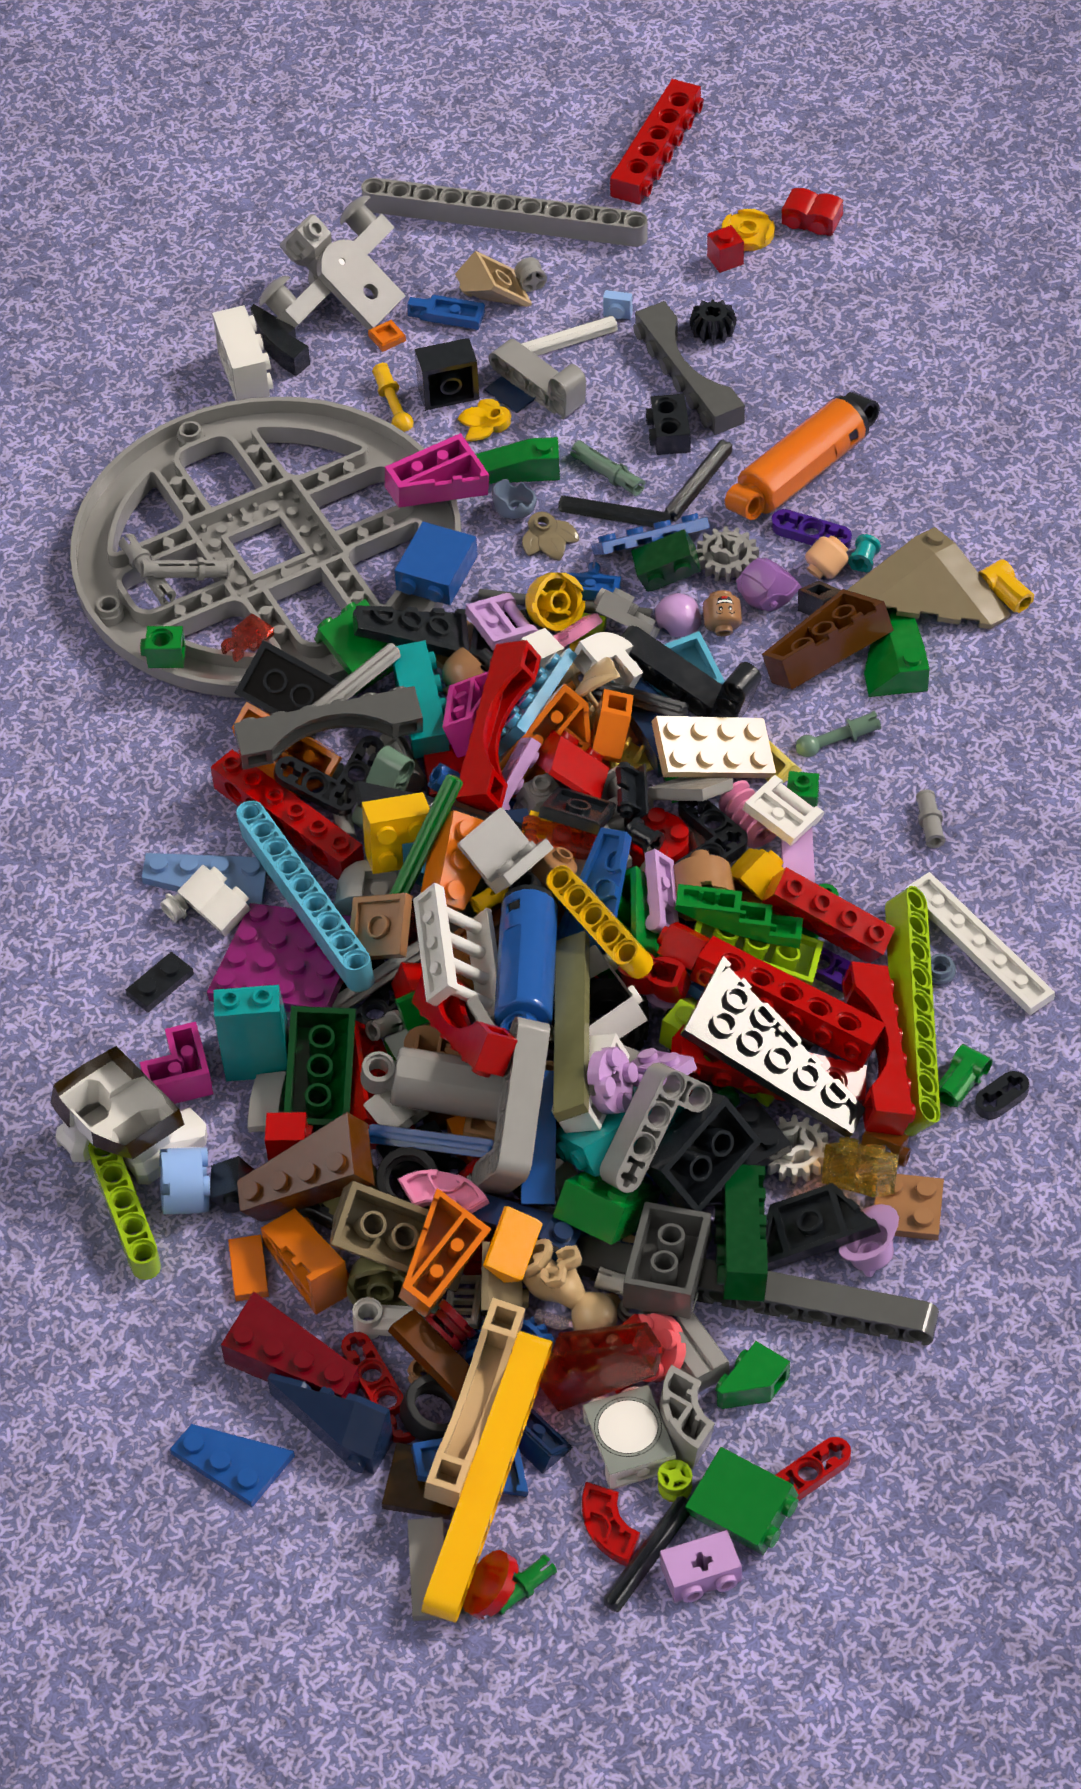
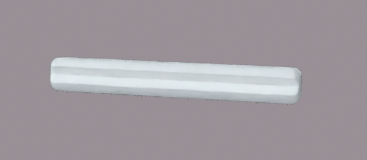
[521,316,618,356]

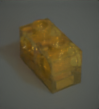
[821,1137,898,1198]

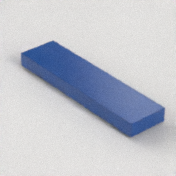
[520,1071,556,1206]

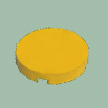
[721,209,775,251]

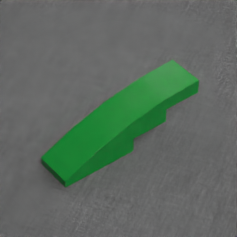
[675,884,803,949]

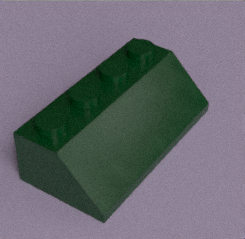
[284,1006,356,1132]

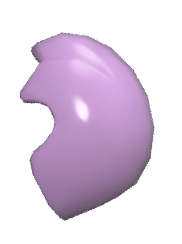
[655,593,702,637]

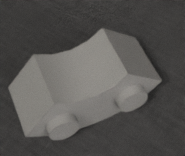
[658,1365,715,1470]

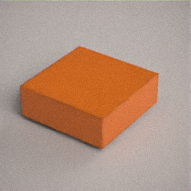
[368,320,406,352]

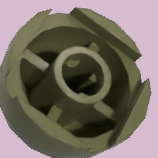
[346,1255,409,1306]

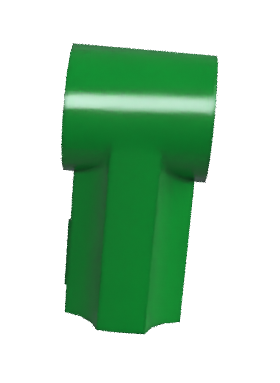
[939,1044,993,1108]

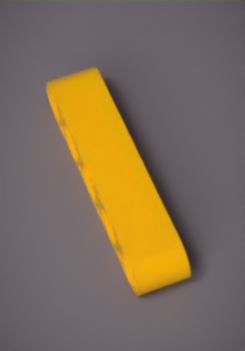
[546,865,653,979]

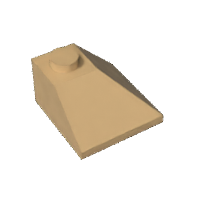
[455,251,532,307]

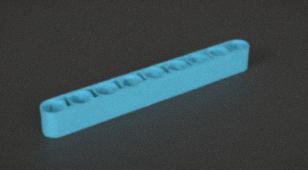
[236,801,375,992]

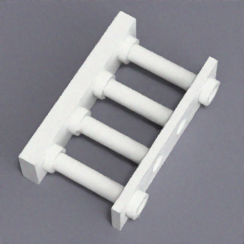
[413,883,498,1020]

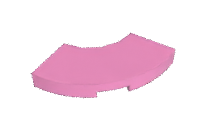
[552,613,603,647]
[398,1169,489,1214]

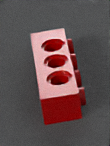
[761,867,895,963]

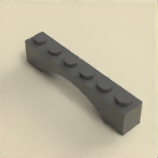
[633,301,745,435]
[234,686,423,769]

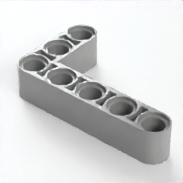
[471,1017,550,1196]

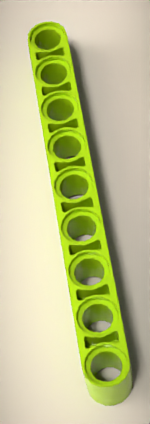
[885,886,941,1136]

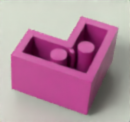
[139,1022,214,1104]

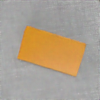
[483,1206,542,1283]

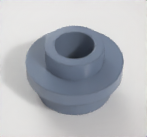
[931,954,956,984]

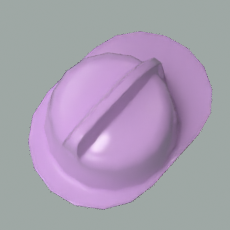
[839,1204,899,1277]

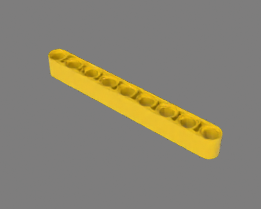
[421,1331,553,1623]

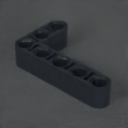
[621,625,762,718]

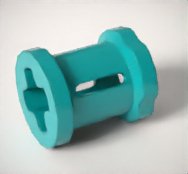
[848,534,881,572]

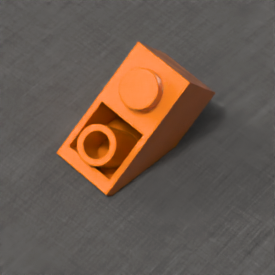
[591,689,634,763]

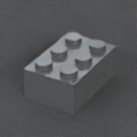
[623,1202,711,1319]

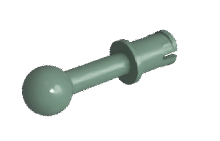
[795,711,882,757]

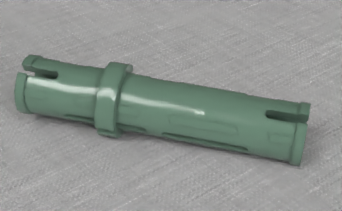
[570,440,646,496]

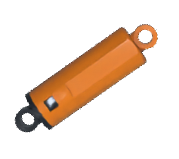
[725,391,880,520]

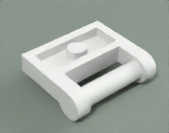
[742,775,824,846]

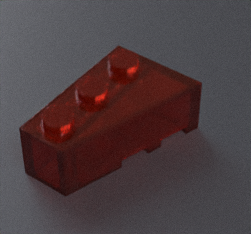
[539,1322,665,1412]

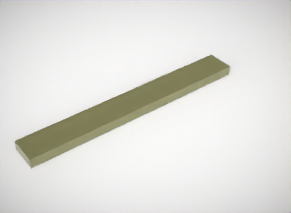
[553,930,590,1122]

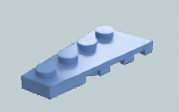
[142,853,267,906]

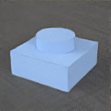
[603,290,633,320]

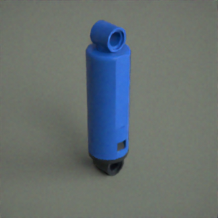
[494,871,558,1032]

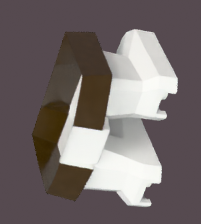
[50,1046,208,1185]

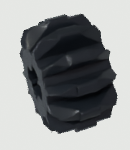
[689,298,737,345]

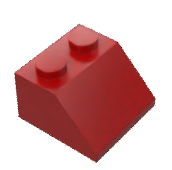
[536,730,609,798]

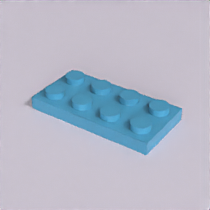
[498,647,578,757]

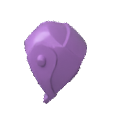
[736,558,802,612]

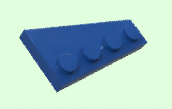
[557,827,632,954]

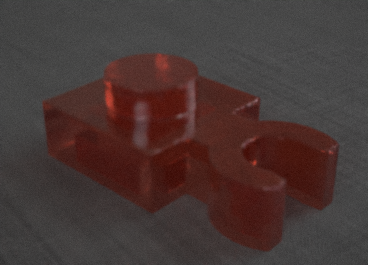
[221,613,274,662]

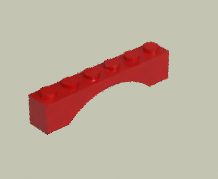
[456,640,541,812]
[842,961,916,1136]
[412,972,518,1078]

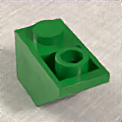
[715,1341,790,1409]

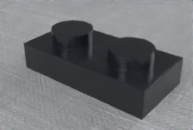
[125,952,194,1012]

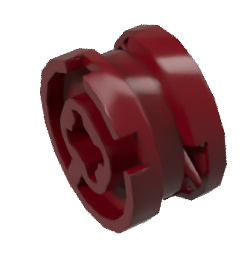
[424,1299,477,1352]

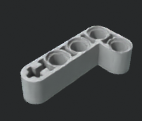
[488,339,586,419]
[600,1063,712,1193]

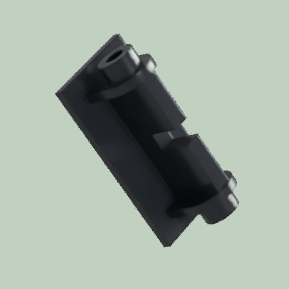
[615,762,648,827]

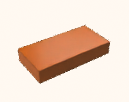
[228,1234,269,1302]

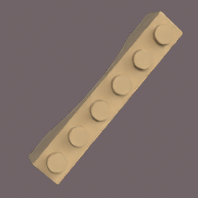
[424,1298,526,1508]

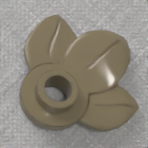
[522,512,579,561]

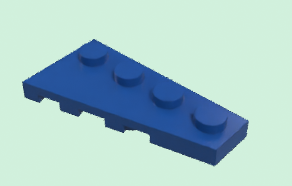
[591,513,710,555]

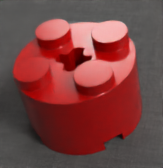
[629,807,689,868]

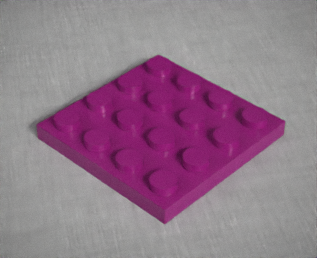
[207,903,351,1013]

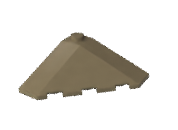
[847,527,1011,629]

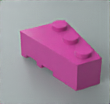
[384,433,489,508]
[443,671,488,758]

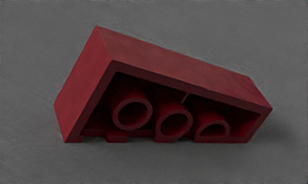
[221,1291,360,1399]

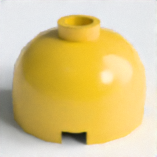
[525,572,585,631]

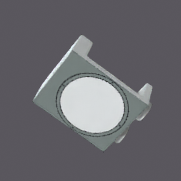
[583,1385,676,1490]

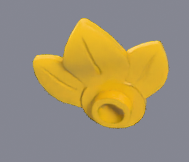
[457,399,511,442]

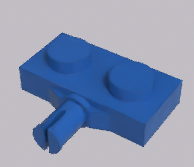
[563,562,621,600]

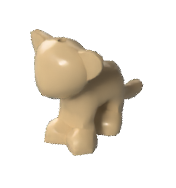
[522,1239,621,1355]

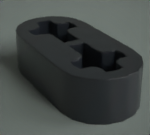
[975,1071,1029,1120]

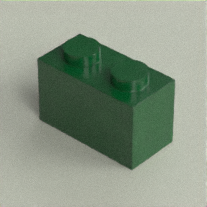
[631,529,701,592]

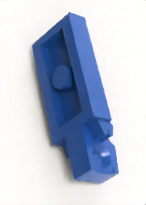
[407,295,485,330]

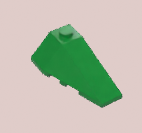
[475,437,560,484]

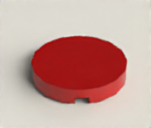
[463,1550,519,1620]

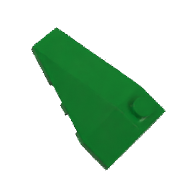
[864,608,930,697]

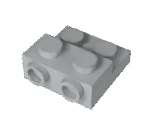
[594,587,660,638]

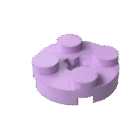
[587,1046,638,1114]

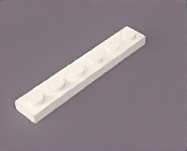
[906,872,1055,1015]

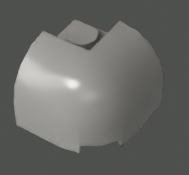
[334,859,400,916]

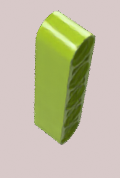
[88,1142,161,1280]

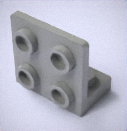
[457,808,554,894]

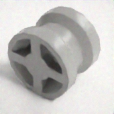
[514,257,547,292]

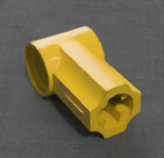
[978,559,1035,613]

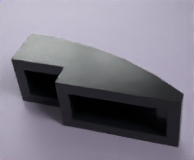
[250,304,310,376]

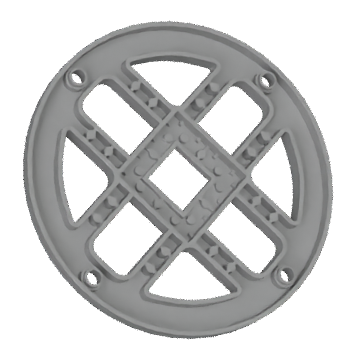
[70,397,461,698]

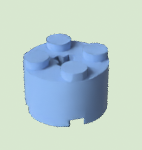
[159,1147,210,1215]

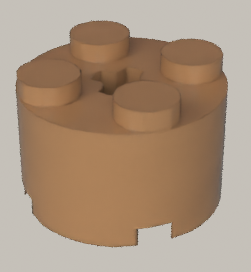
[674,850,735,921]

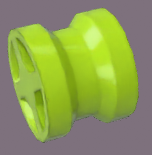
[657,1459,693,1502]

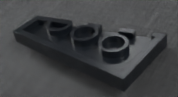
[353,605,469,657]

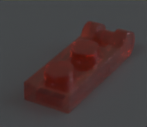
[522,815,597,860]

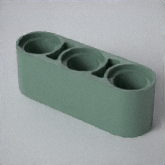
[352,745,415,829]

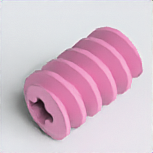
[718,780,777,848]

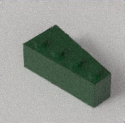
[713,1165,768,1302]

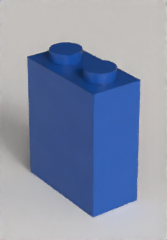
[394,521,478,605]

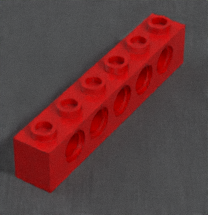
[610,79,704,205]
[210,749,364,880]
[689,936,886,1068]
[671,1024,867,1104]

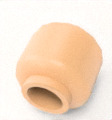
[805,535,848,580]

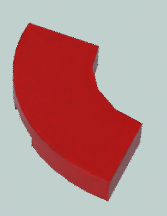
[582,1482,640,1566]

